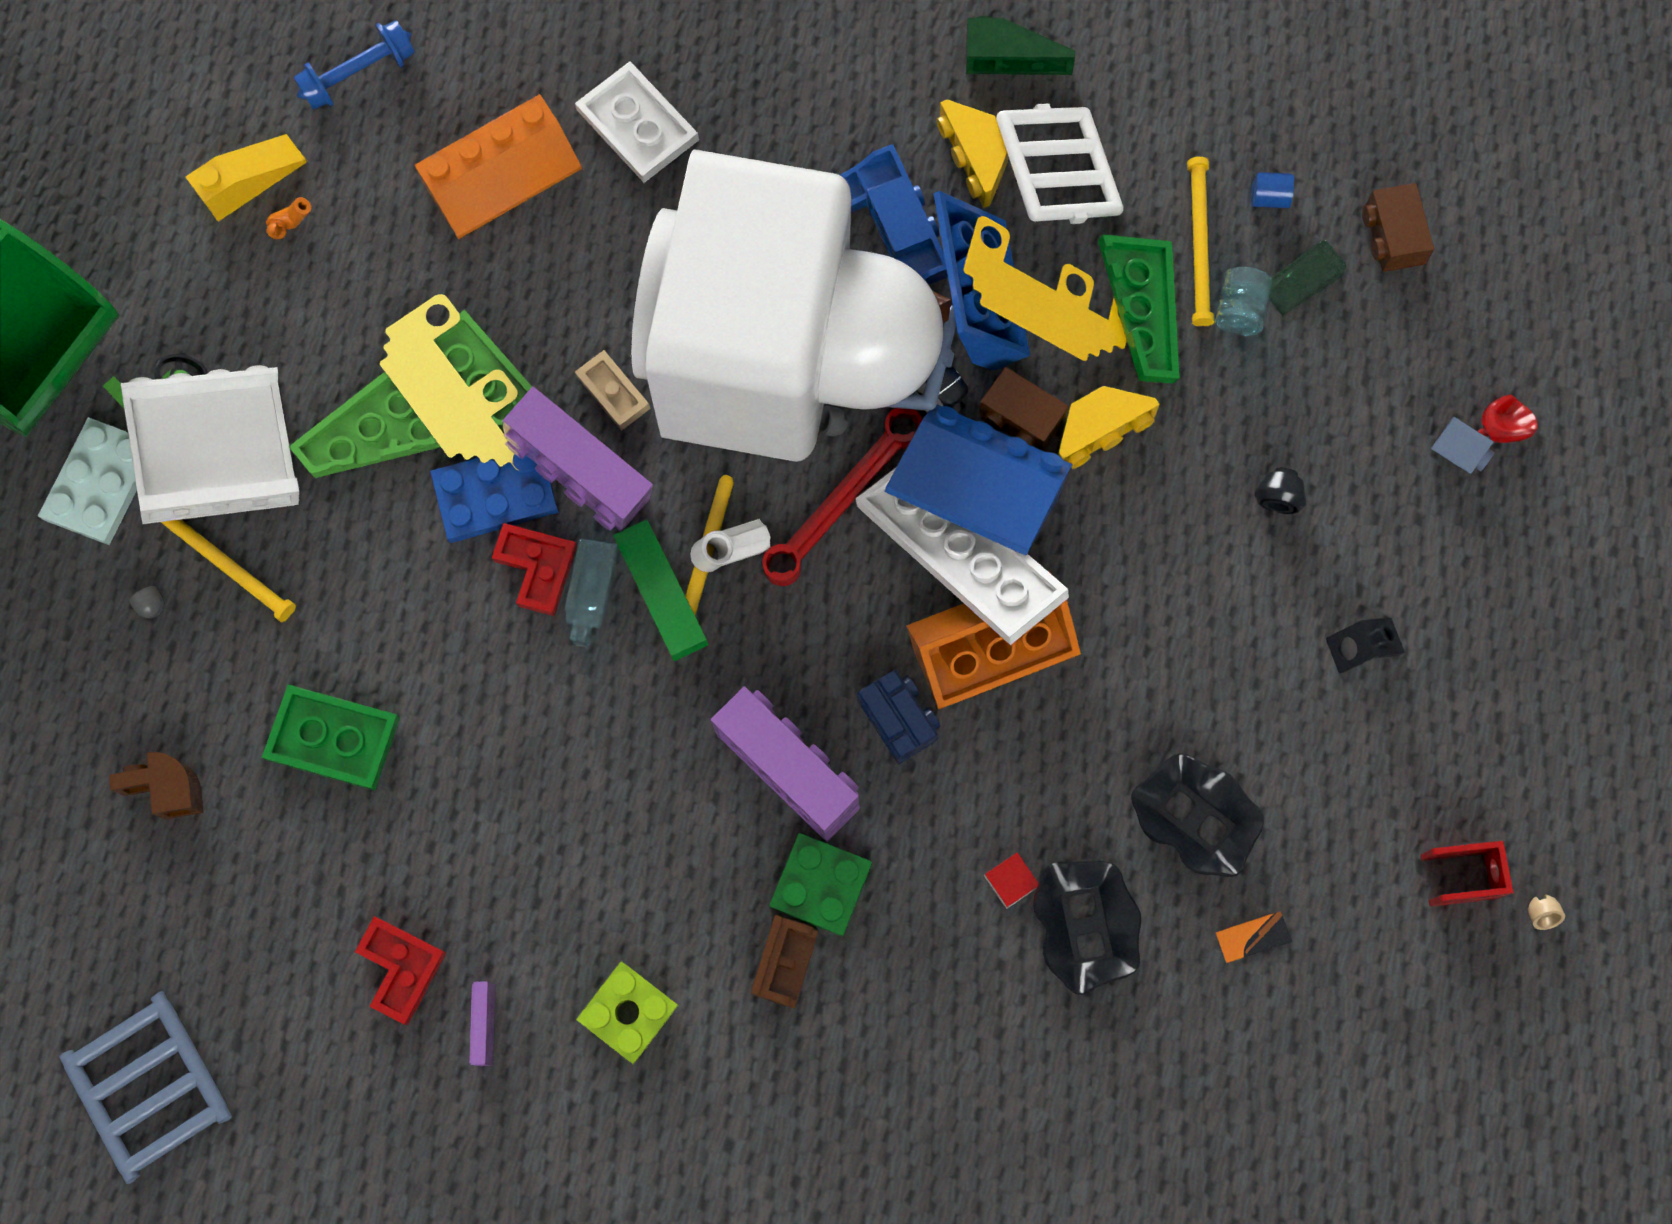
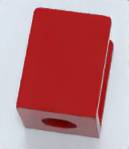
[1420,841,1514,907]

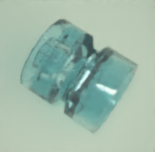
[1215,267,1273,336]

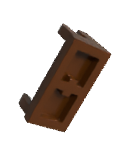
[751,915,819,1009]

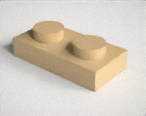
[575,350,651,431]

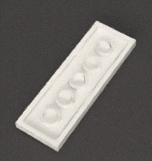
[856,468,1069,645]

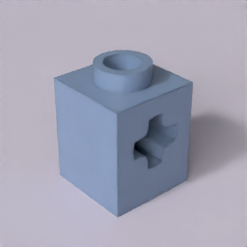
[1431,417,1495,474]

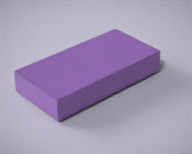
[469,982,495,1066]

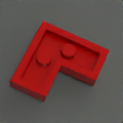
[492,523,578,617]
[355,916,446,1025]

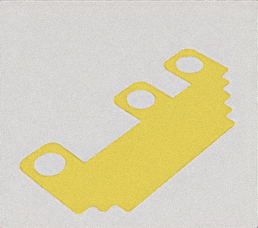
[380,294,518,470]

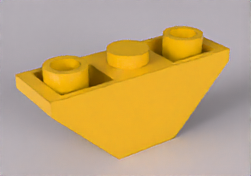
[936,99,1009,208]
[1058,386,1160,469]

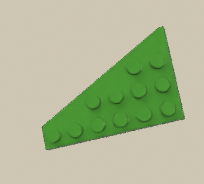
[289,310,532,478]

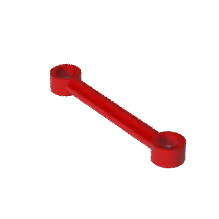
[762,408,922,586]

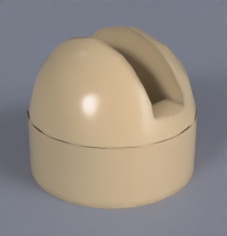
[1528,895,1565,930]

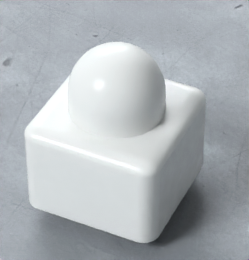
[631,149,943,462]

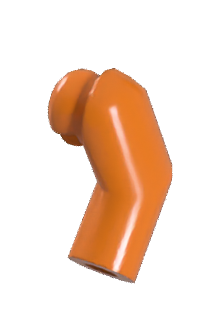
[266,197,311,239]

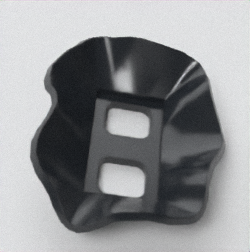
[1131,753,1264,877]
[1033,861,1141,995]

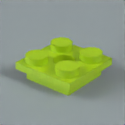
[576,961,679,1065]

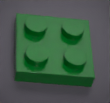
[769,833,872,937]

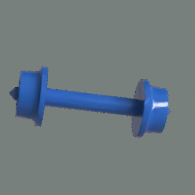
[293,20,415,110]

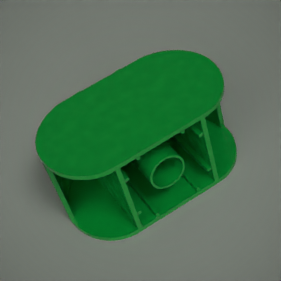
[0,219,119,437]

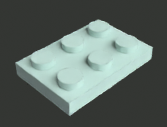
[38,417,137,545]

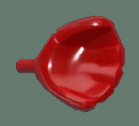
[1477,394,1538,443]

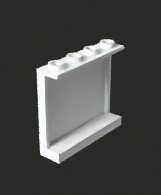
[121,365,299,524]

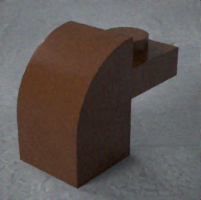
[109,752,204,820]

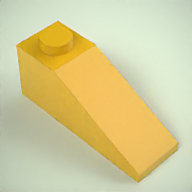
[185,134,307,222]

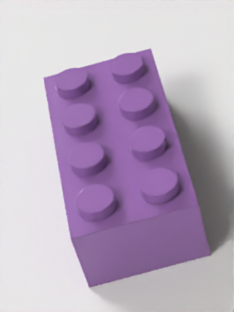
[502,386,653,532]
[710,686,860,842]

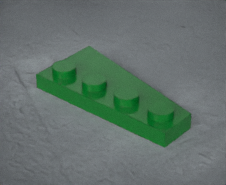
[1098,235,1180,384]

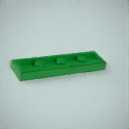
[613,519,709,662]

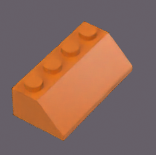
[415,94,582,239]
[906,571,1081,710]

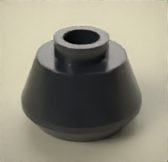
[1254,467,1307,514]

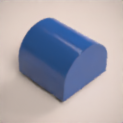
[1251,172,1294,208]

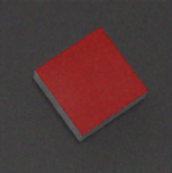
[984,852,1039,909]

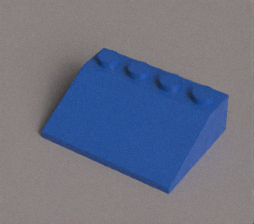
[934,191,1030,371]
[885,404,1073,556]

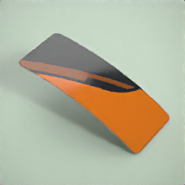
[1216,911,1293,963]

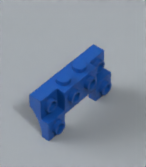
[840,144,948,285]

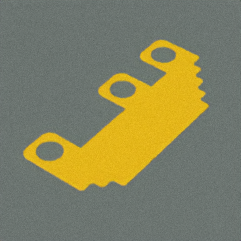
[963,216,1127,361]

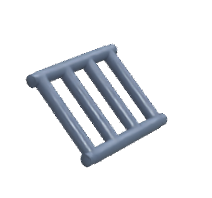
[59,991,232,1184]

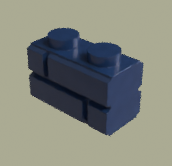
[856,670,940,765]

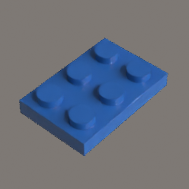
[430,454,559,543]

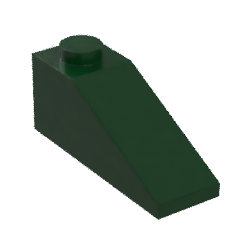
[966,16,1075,75]

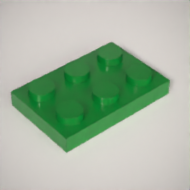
[262,685,400,791]

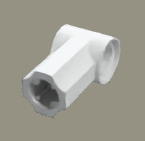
[690,519,771,572]

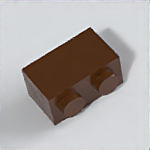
[1362,183,1435,272]
[979,367,1069,451]

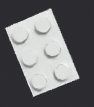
[575,62,699,183]

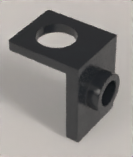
[1326,618,1405,673]

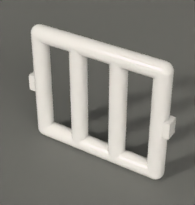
[996,104,1123,224]

